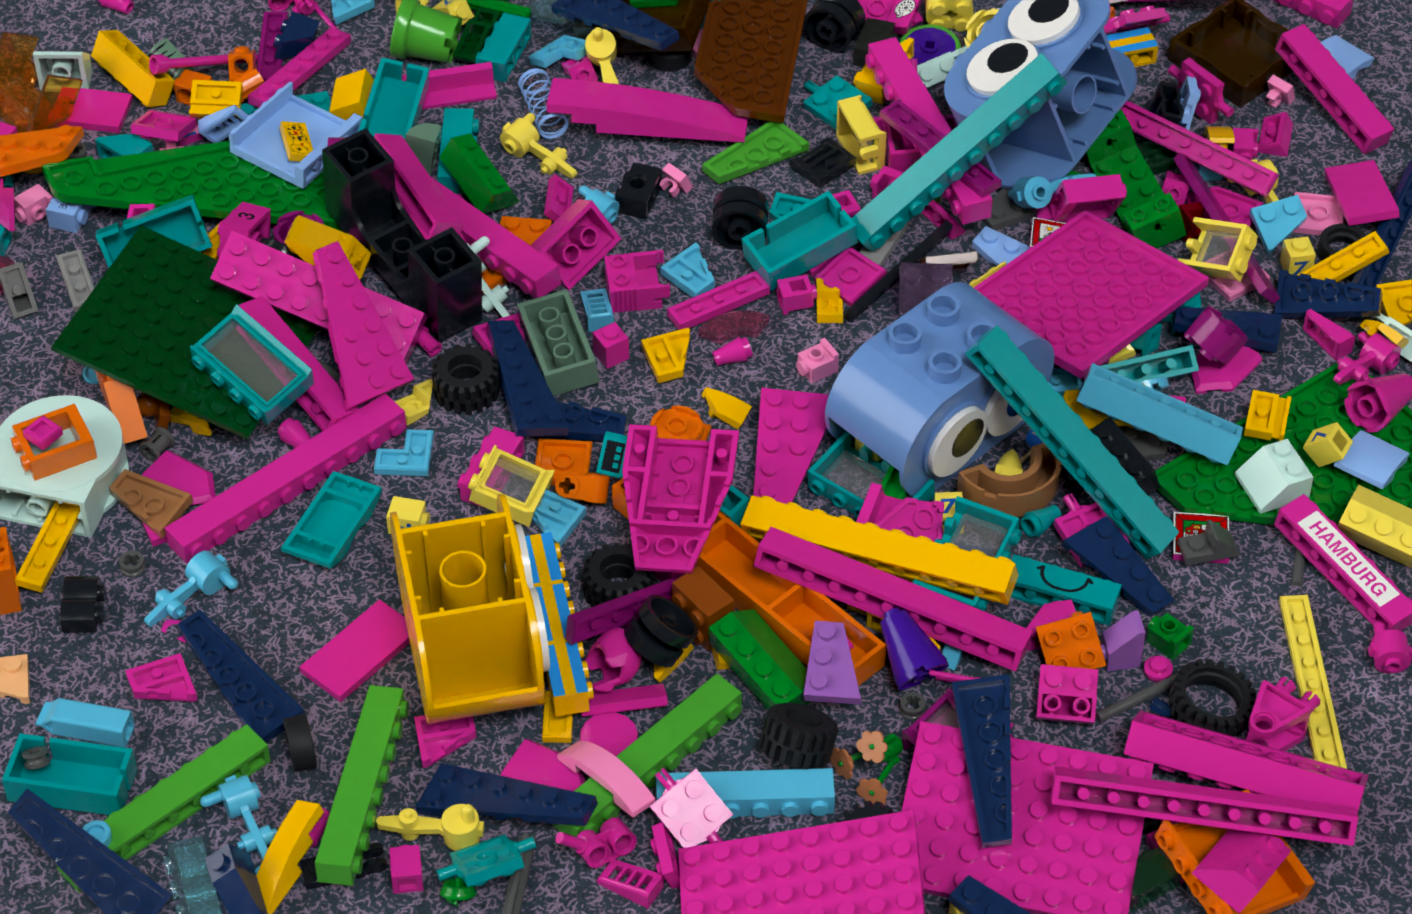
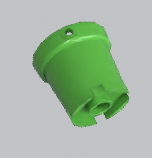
[390,0,462,64]

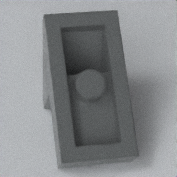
[0,262,39,319]
[1177,520,1240,566]

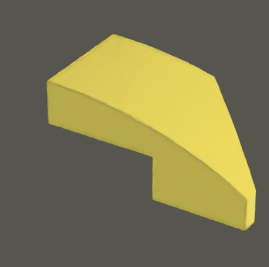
[394,379,433,425]

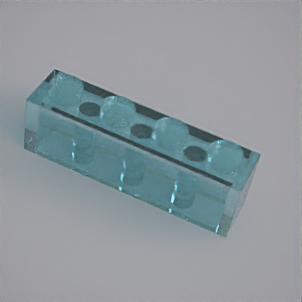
[163,835,222,914]

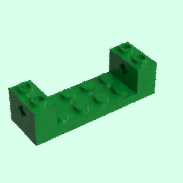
[1084,109,1186,249]

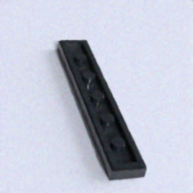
[844,220,953,322]

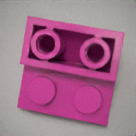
[1036,664,1098,725]

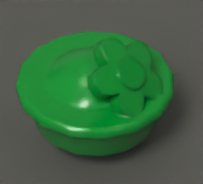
[440,877,477,906]

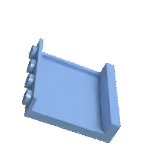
[229,82,363,189]

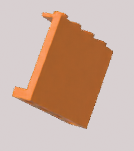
[1154,789,1316,914]

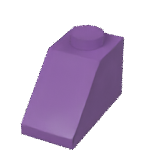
[1100,610,1146,671]

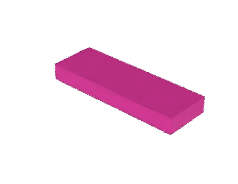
[581,684,668,717]

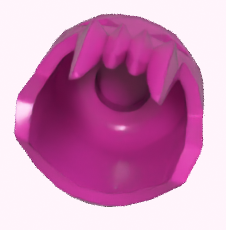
[584,627,642,692]

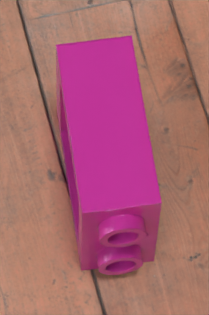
[1048,174,1127,223]

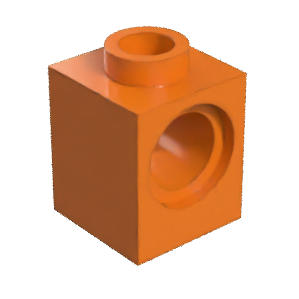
[228,46,256,81]
[173,69,212,106]

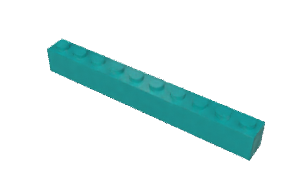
[851,53,1068,252]
[965,325,1179,559]

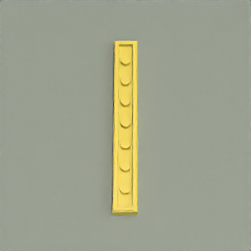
[1279,595,1347,769]

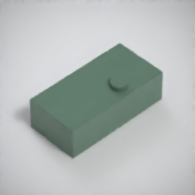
[517,289,600,396]

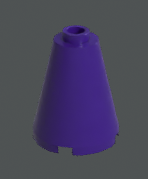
[880,607,949,691]

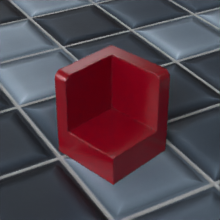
[1179,202,1205,242]

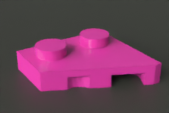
[414,715,476,768]

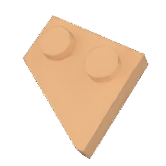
[0,654,30,704]

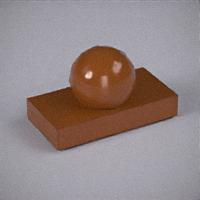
[136,392,171,430]

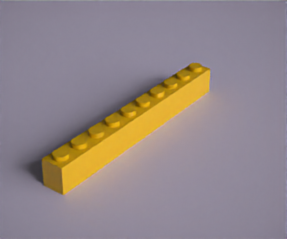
[740,495,1018,605]

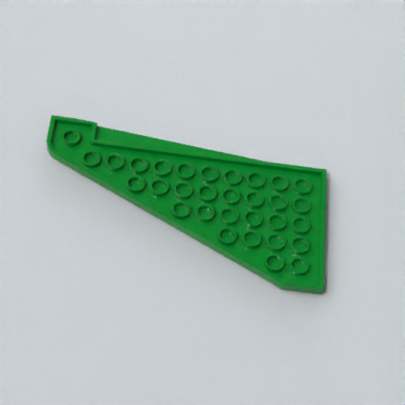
[42,141,343,231]

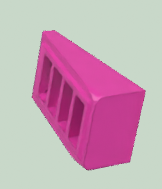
[1303,309,1355,360]
[597,859,664,909]

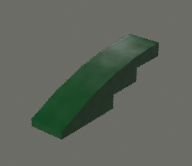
[453,0,510,63]

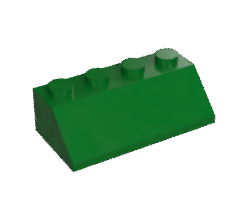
[708,609,811,710]

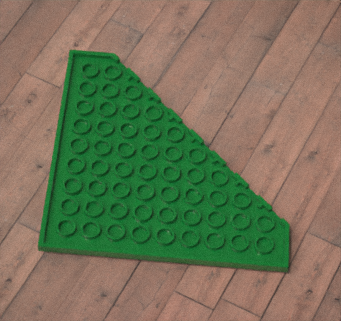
[1155,356,1412,526]

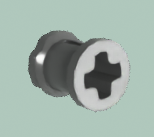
[139,427,175,462]

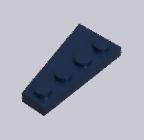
[1274,269,1383,319]
[1172,307,1282,353]
[532,397,626,441]
[1061,516,1174,617]

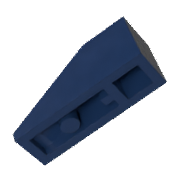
[205,843,268,914]

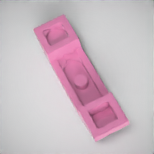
[557,741,655,817]

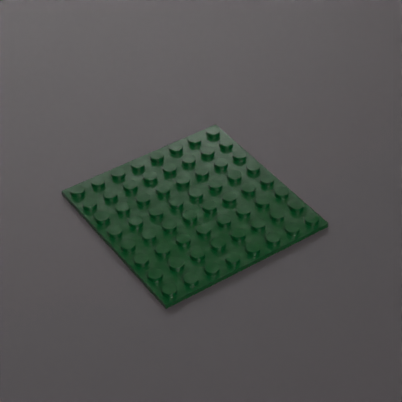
[51,225,319,440]

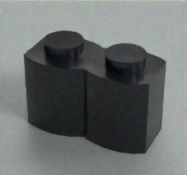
[1148,81,1184,125]
[60,576,106,633]

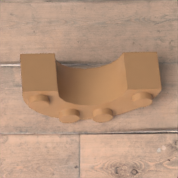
[957,443,1062,517]

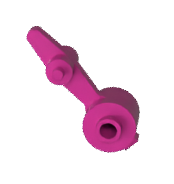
[1333,332,1401,385]
[1368,621,1412,673]

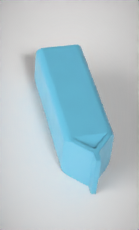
[35,698,135,748]

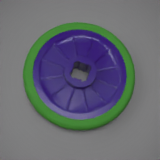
[899,25,961,65]

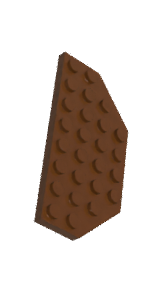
[694,0,808,123]

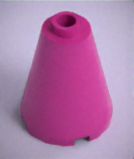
[1345,373,1412,433]

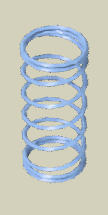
[518,68,569,139]

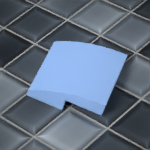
[1321,35,1374,79]
[1334,430,1410,489]

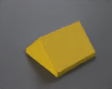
[329,69,374,120]

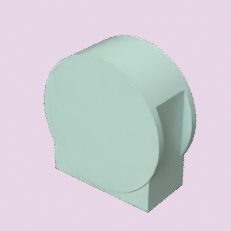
[0,395,129,538]

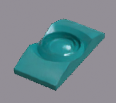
[281,471,382,569]

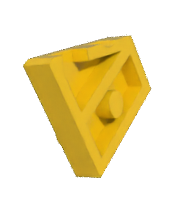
[641,327,690,383]

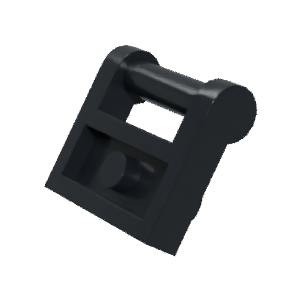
[789,137,856,188]

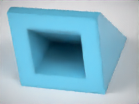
[942,643,963,670]

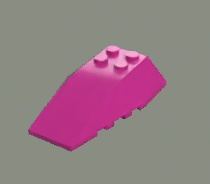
[622,424,739,574]

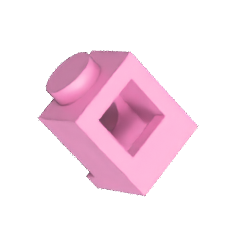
[14,184,53,226]
[796,338,839,383]

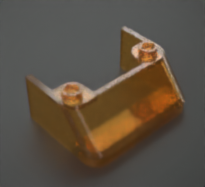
[0,31,83,133]

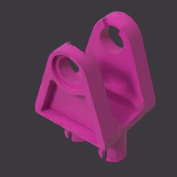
[1246,677,1321,751]

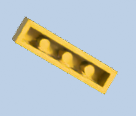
[91,30,175,108]

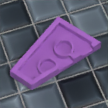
[804,621,862,705]

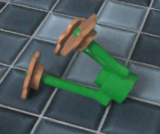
[830,731,903,805]

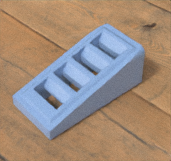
[198,105,248,143]

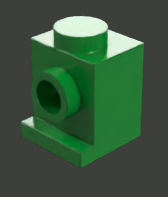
[1147,613,1194,660]

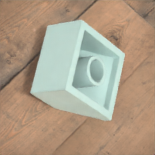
[33,51,93,91]
[1235,439,1313,514]

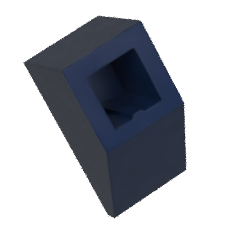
[273,11,320,60]

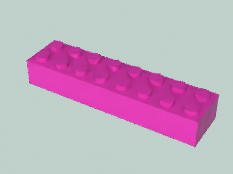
[210,230,428,365]
[1124,710,1369,815]

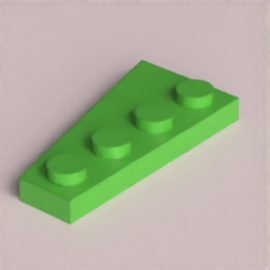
[702,121,809,184]

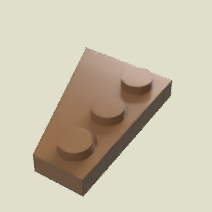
[109,469,193,539]

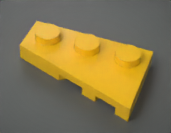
[1376,279,1412,326]

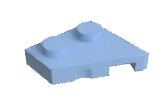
[1179,76,1201,130]

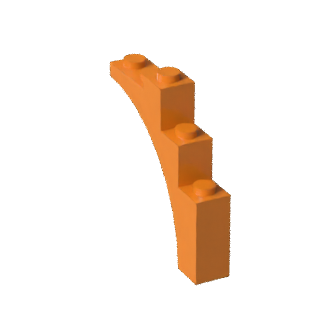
[94,370,148,444]

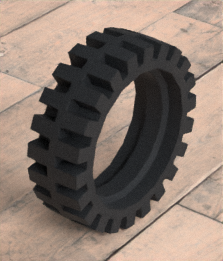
[1168,659,1257,737]

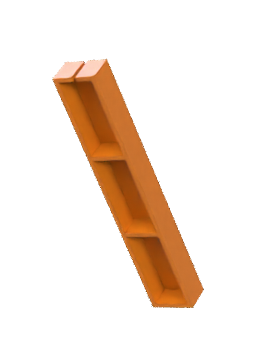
[612,478,886,686]

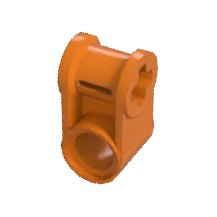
[555,471,610,503]

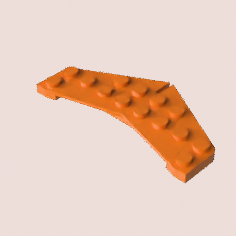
[0,125,84,177]

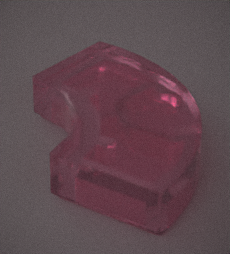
[698,311,769,345]

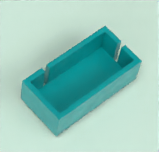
[358,57,430,139]
[741,191,858,291]
[95,194,212,268]
[2,733,137,815]

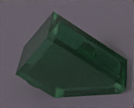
[1129,846,1182,913]

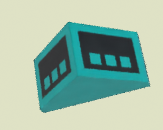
[596,431,628,479]

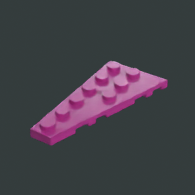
[313,241,414,411]
[753,388,829,504]

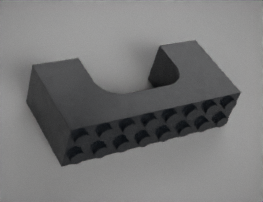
[322,128,482,343]

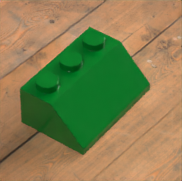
[439,133,519,213]

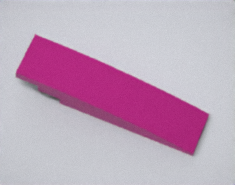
[546,78,748,142]

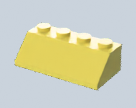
[1338,485,1412,568]

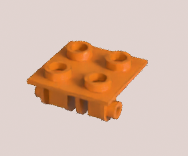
[1036,611,1106,669]

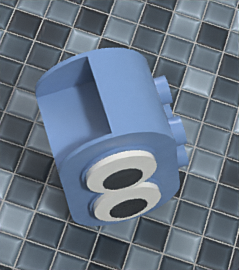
[944,0,1137,190]
[825,282,1055,497]

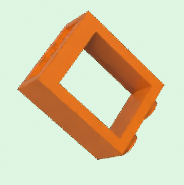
[10,403,97,481]
[0,527,22,615]

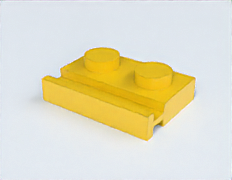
[189,80,243,119]
[1244,390,1291,441]

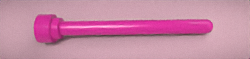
[149,54,258,75]

